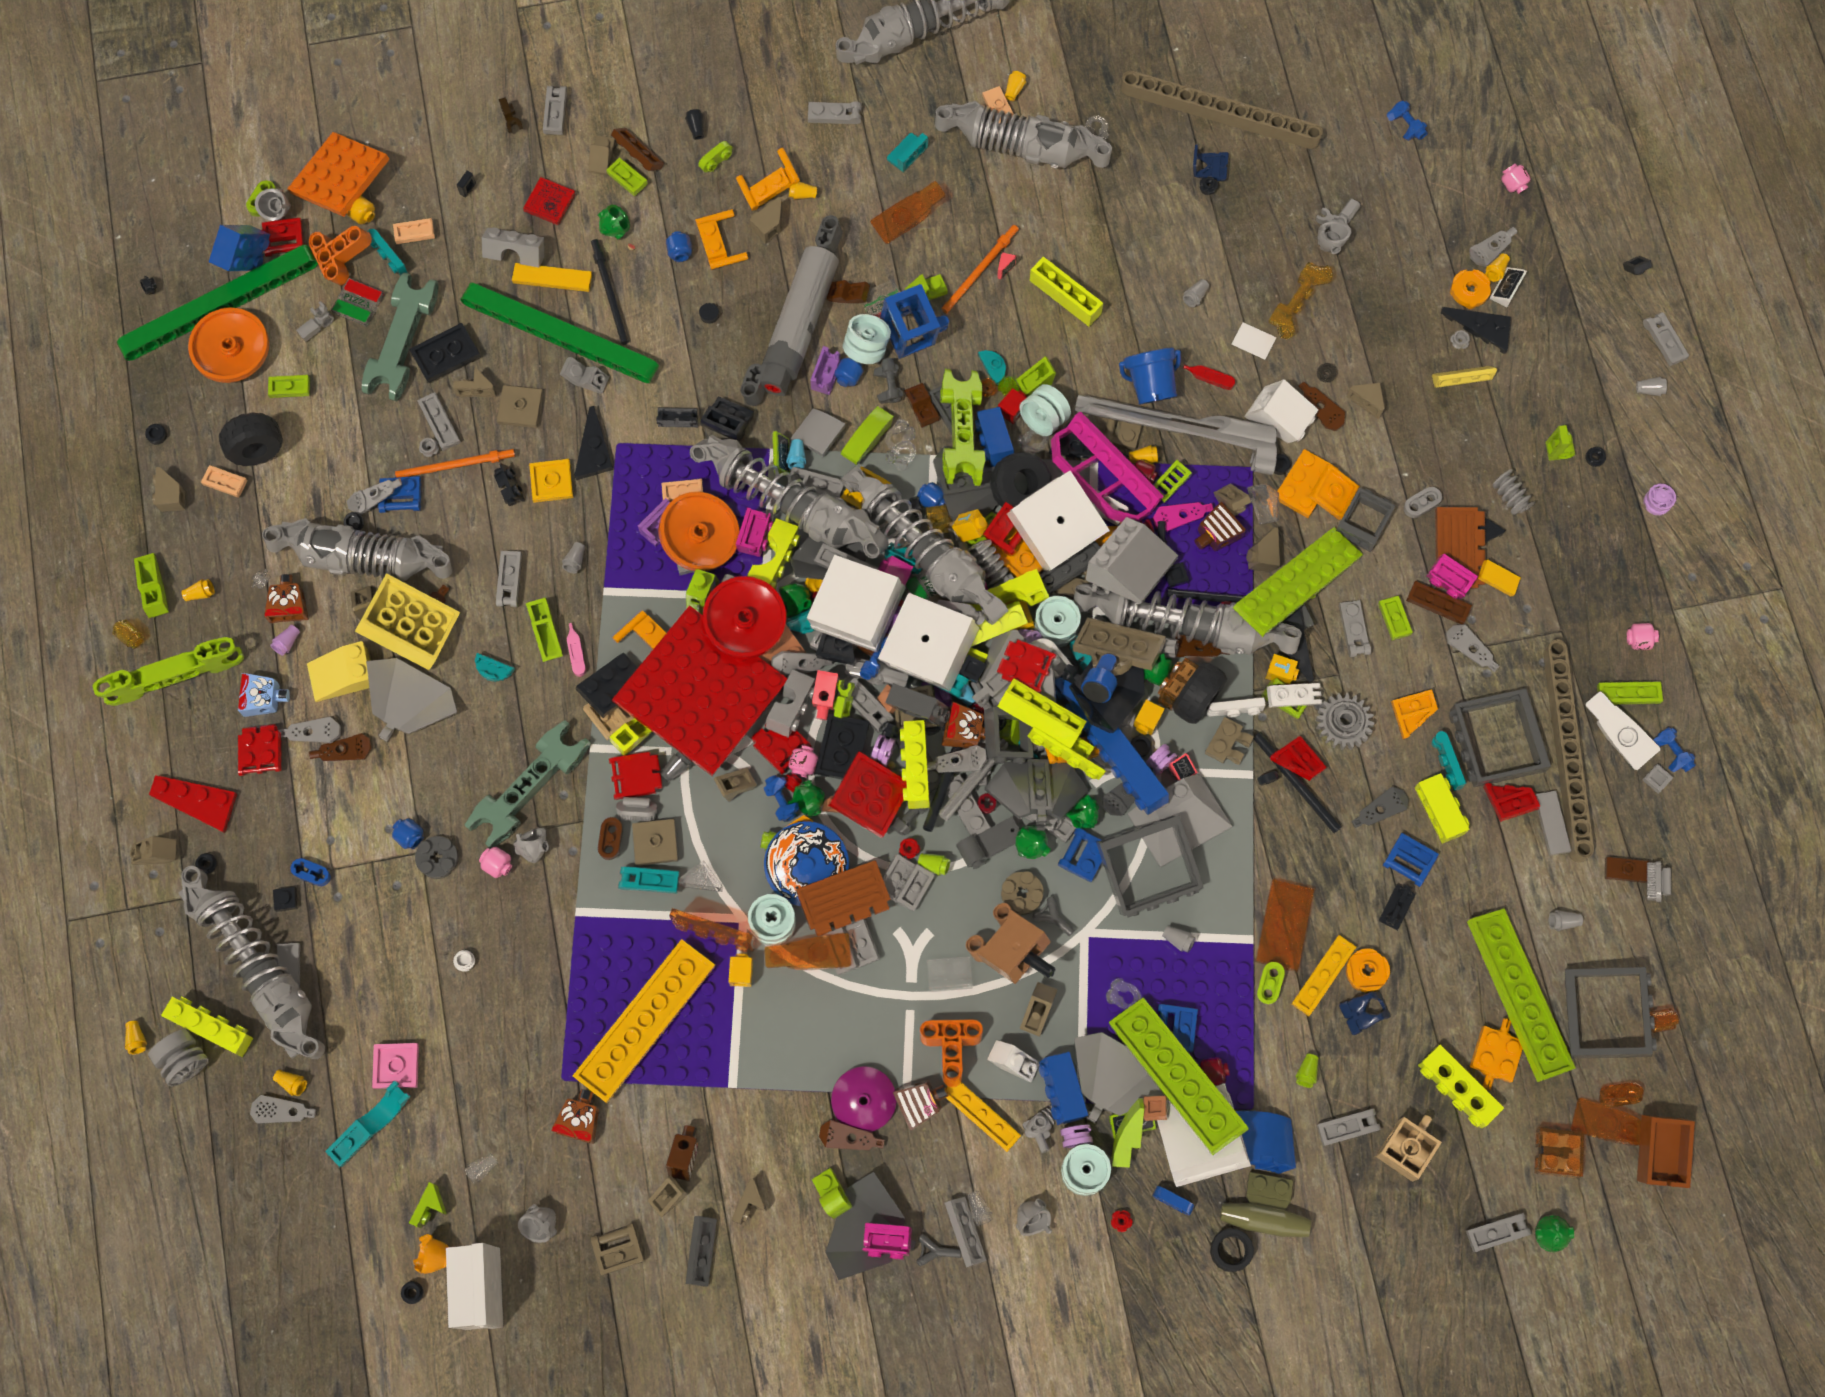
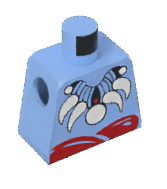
[238,673,290,717]

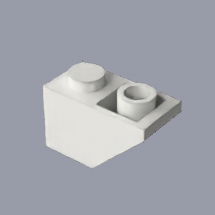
[987,1040,1040,1082]

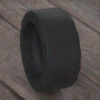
[1210,1228,1254,1272]

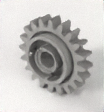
[1315,693,1374,750]

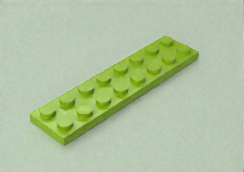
[1233,527,1363,637]
[1467,908,1576,1082]
[1109,998,1249,1156]

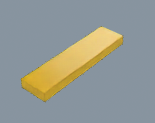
[512,263,592,292]
[1291,935,1356,1016]
[946,1082,1021,1152]

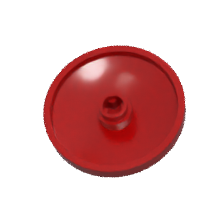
[703,576,786,658]

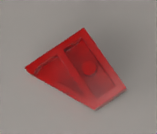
[1270,736,1327,781]

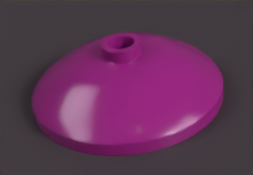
[831,1066,896,1132]

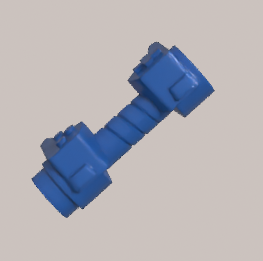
[1387,101,1428,141]
[859,636,888,680]
[1653,727,1696,772]
[764,775,799,822]

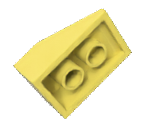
[307,641,371,702]

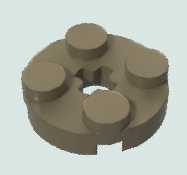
[1001,871,1044,915]

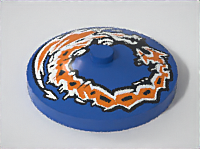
[764,821,849,906]

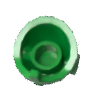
[597,204,630,240]
[779,583,812,618]
[1143,653,1174,686]
[788,780,825,818]
[1066,795,1099,828]
[1015,825,1051,859]
[1535,1215,1574,1252]

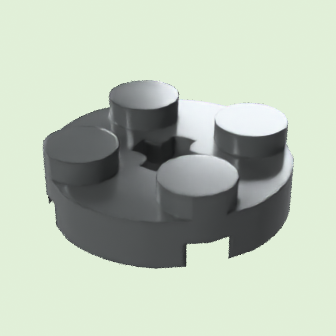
[415,836,459,879]

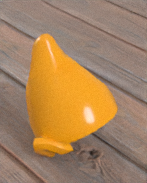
[413,1234,450,1274]

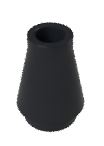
[685,109,704,140]

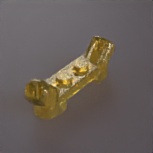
[1268,262,1333,339]

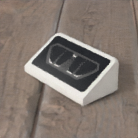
[1490,267,1527,307]

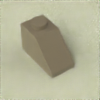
[1246,527,1280,572]
[1020,982,1057,1037]

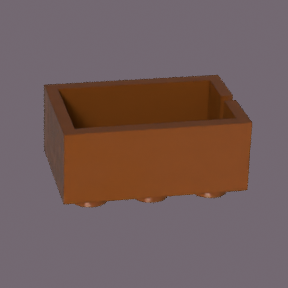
[1637,1115,1695,1188]

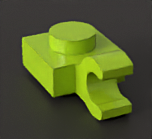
[833,679,855,718]

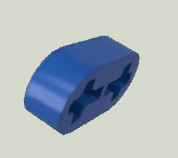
[290,858,331,887]
[1152,1186,1195,1216]

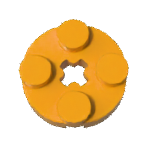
[1450,269,1491,309]
[1346,949,1390,992]

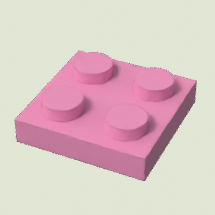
[372,1043,419,1089]

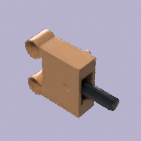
[965,903,1056,984]

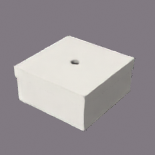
[1007,471,1110,571]
[807,555,906,653]
[878,593,979,692]
[1157,1083,1251,1187]
[446,1243,503,1330]

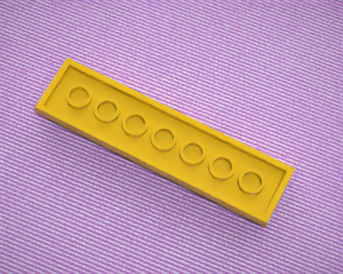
[573,939,715,1103]

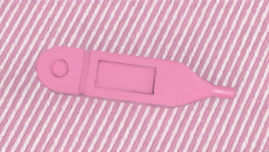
[567,623,586,677]

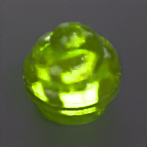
[998,376,1019,396]

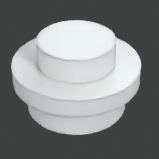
[453,950,475,972]

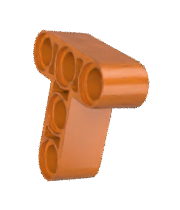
[309,226,372,285]
[920,1020,983,1087]

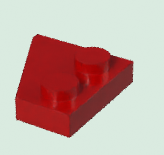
[1483,783,1540,822]

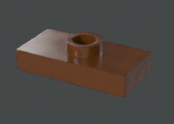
[1605,857,1649,883]

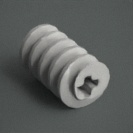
[1493,469,1535,515]
[967,539,1009,585]

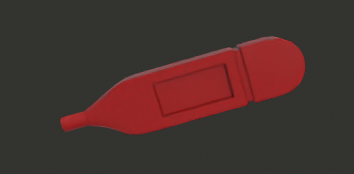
[1183,365,1235,390]

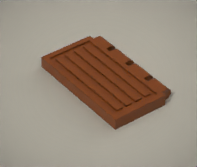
[1435,507,1486,589]
[795,860,891,936]

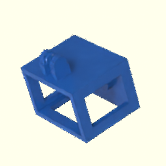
[880,284,949,359]

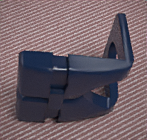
[1193,144,1229,181]
[1339,991,1391,1035]

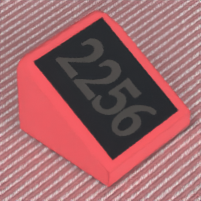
[997,253,1016,280]
[1168,753,1198,781]

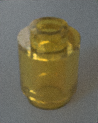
[112,619,144,649]

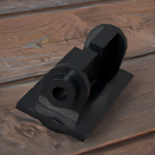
[656,407,698,428]
[494,463,525,506]
[1378,884,1416,931]

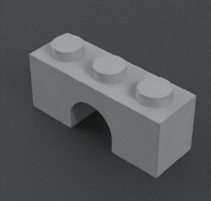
[482,227,544,268]
[766,669,815,738]

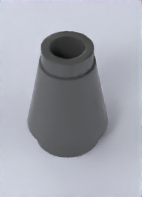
[660,751,691,782]

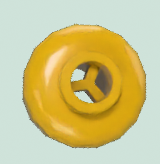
[347,196,375,225]

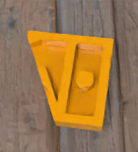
[1391,689,1438,739]

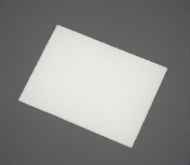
[1231,323,1277,360]

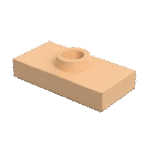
[982,86,1014,123]
[393,218,435,244]
[201,465,248,498]
[662,479,703,502]

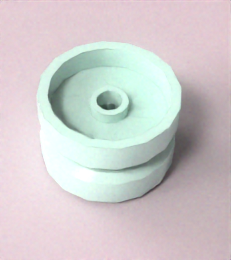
[843,314,891,364]
[1019,384,1071,436]
[1034,596,1081,648]
[748,894,796,946]
[1061,1144,1111,1196]

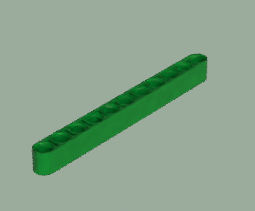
[117,245,318,361]
[460,283,659,384]

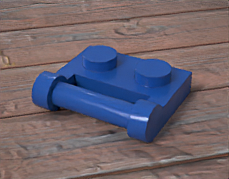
[378,476,421,513]
[1058,828,1108,882]
[1382,833,1439,887]
[1158,1004,1198,1053]

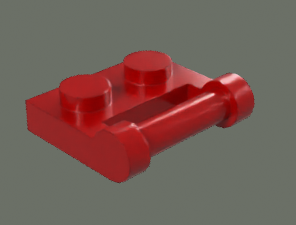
[262,218,305,257]
[982,502,1022,557]

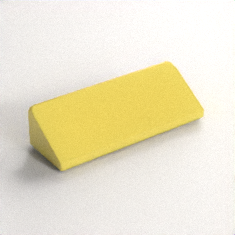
[1432,366,1497,388]

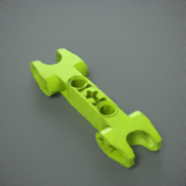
[940,369,985,486]
[92,637,244,706]

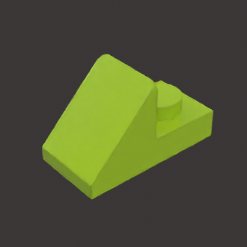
[904,274,948,301]
[1016,356,1056,396]
[409,1182,447,1228]

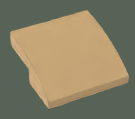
[583,703,634,741]

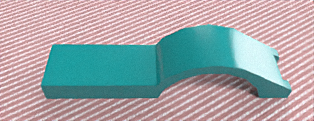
[325,1081,410,1167]

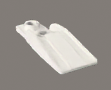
[1585,692,1660,770]

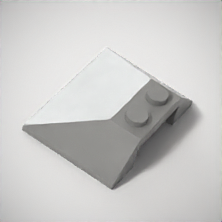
[1127,774,1232,868]

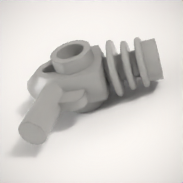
[1022,1105,1056,1153]

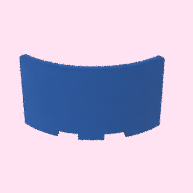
[1236,1111,1296,1174]

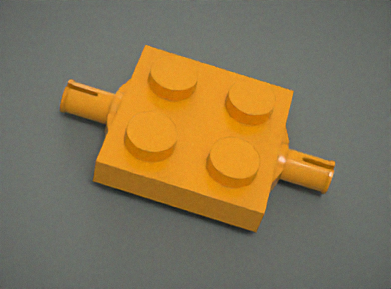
[1470,1018,1523,1091]

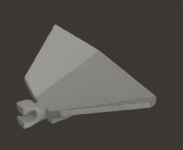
[972,630,1056,708]
[366,658,457,742]
[1074,1032,1165,1123]

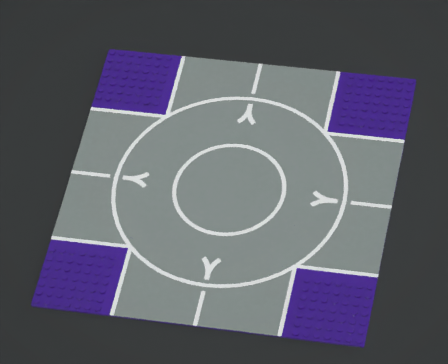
[561,443,1254,1110]

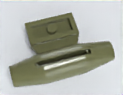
[1220,1172,1311,1237]

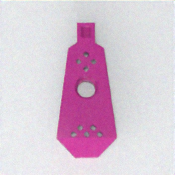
[1153,502,1213,532]

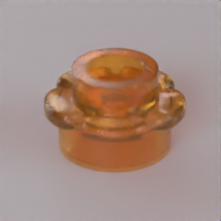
[981,378,997,397]

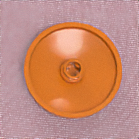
[188,308,269,383]
[658,492,740,572]

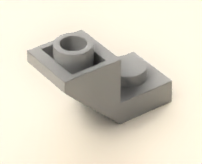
[559,357,610,394]

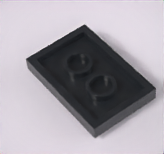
[409,323,481,383]
[576,652,638,718]
[815,713,869,780]

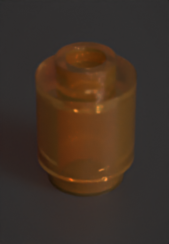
[1650,1008,1679,1033]

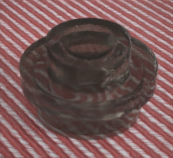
[1317,363,1337,383]

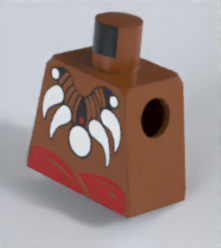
[264,574,309,623]
[942,702,985,748]
[551,1089,599,1144]

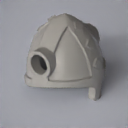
[255,188,291,221]
[1317,221,1351,254]
[513,828,549,863]
[1016,1198,1052,1236]
[518,1204,557,1243]

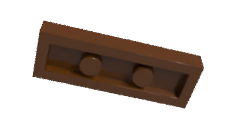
[611,128,664,171]
[1406,581,1472,625]

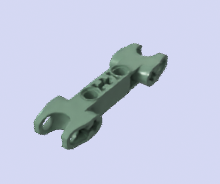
[465,720,591,849]

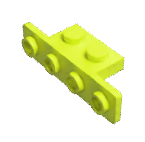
[1027,727,1106,780]

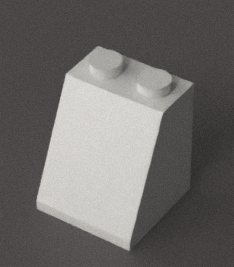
[1244,379,1318,443]

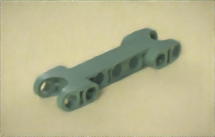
[362,273,439,401]

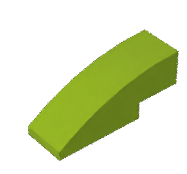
[840,406,894,465]
[134,553,169,618]
[526,597,563,662]
[1111,1098,1144,1168]

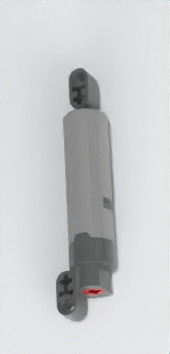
[740,215,843,406]

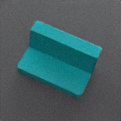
[887,133,928,173]

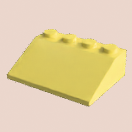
[355,573,460,670]

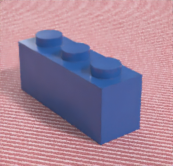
[974,407,1014,467]
[1039,1052,1088,1125]

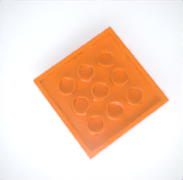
[287,132,390,217]

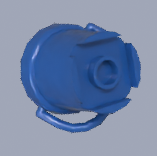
[1119,347,1181,405]

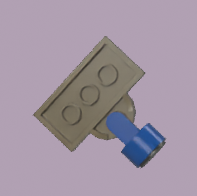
[1073,618,1166,703]

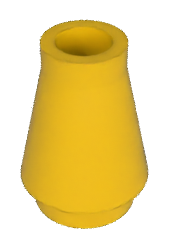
[1005,71,1026,101]
[788,182,817,200]
[1485,253,1510,282]
[1129,445,1158,465]
[181,579,215,602]
[125,1021,147,1055]
[273,1069,307,1096]

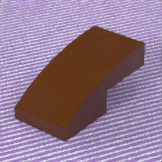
[827,280,870,303]
[904,383,939,428]

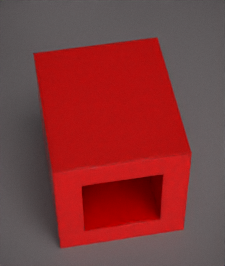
[998,388,1027,424]

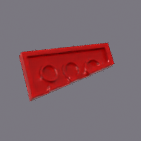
[149,775,237,833]

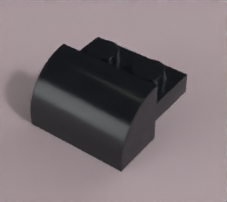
[700,396,754,441]

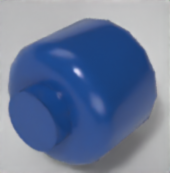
[666,231,692,262]
[834,358,864,387]
[917,482,946,512]
[392,818,424,849]

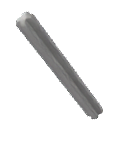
[939,738,1008,821]

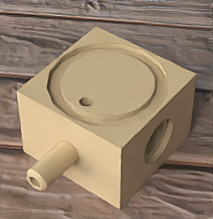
[1375,1115,1442,1182]

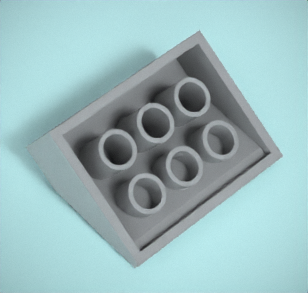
[1086,517,1178,604]

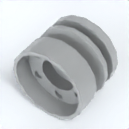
[148,1029,208,1087]

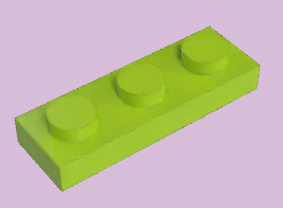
[1597,682,1663,705]

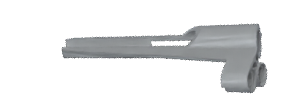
[1075,395,1277,475]

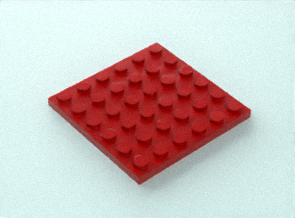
[612,605,788,777]

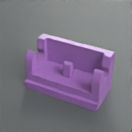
[810,346,842,395]
[638,498,670,547]

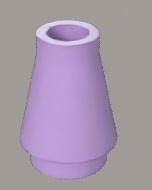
[270,625,300,656]

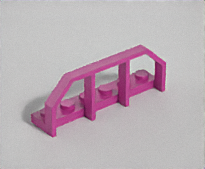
[1051,411,1163,522]

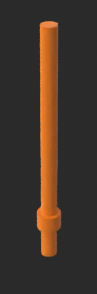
[941,225,1019,314]
[395,449,515,478]

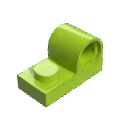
[1546,425,1575,460]
[812,1168,852,1219]

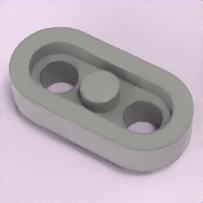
[1404,487,1442,518]

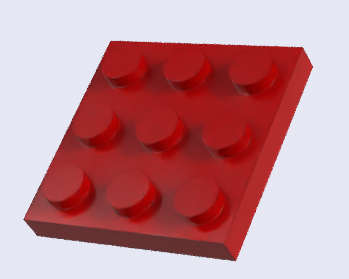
[828,751,907,838]

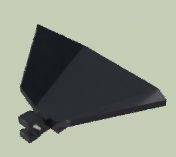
[1061,661,1145,733]

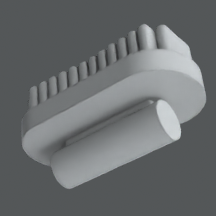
[616,797,657,822]
[1647,861,1671,902]

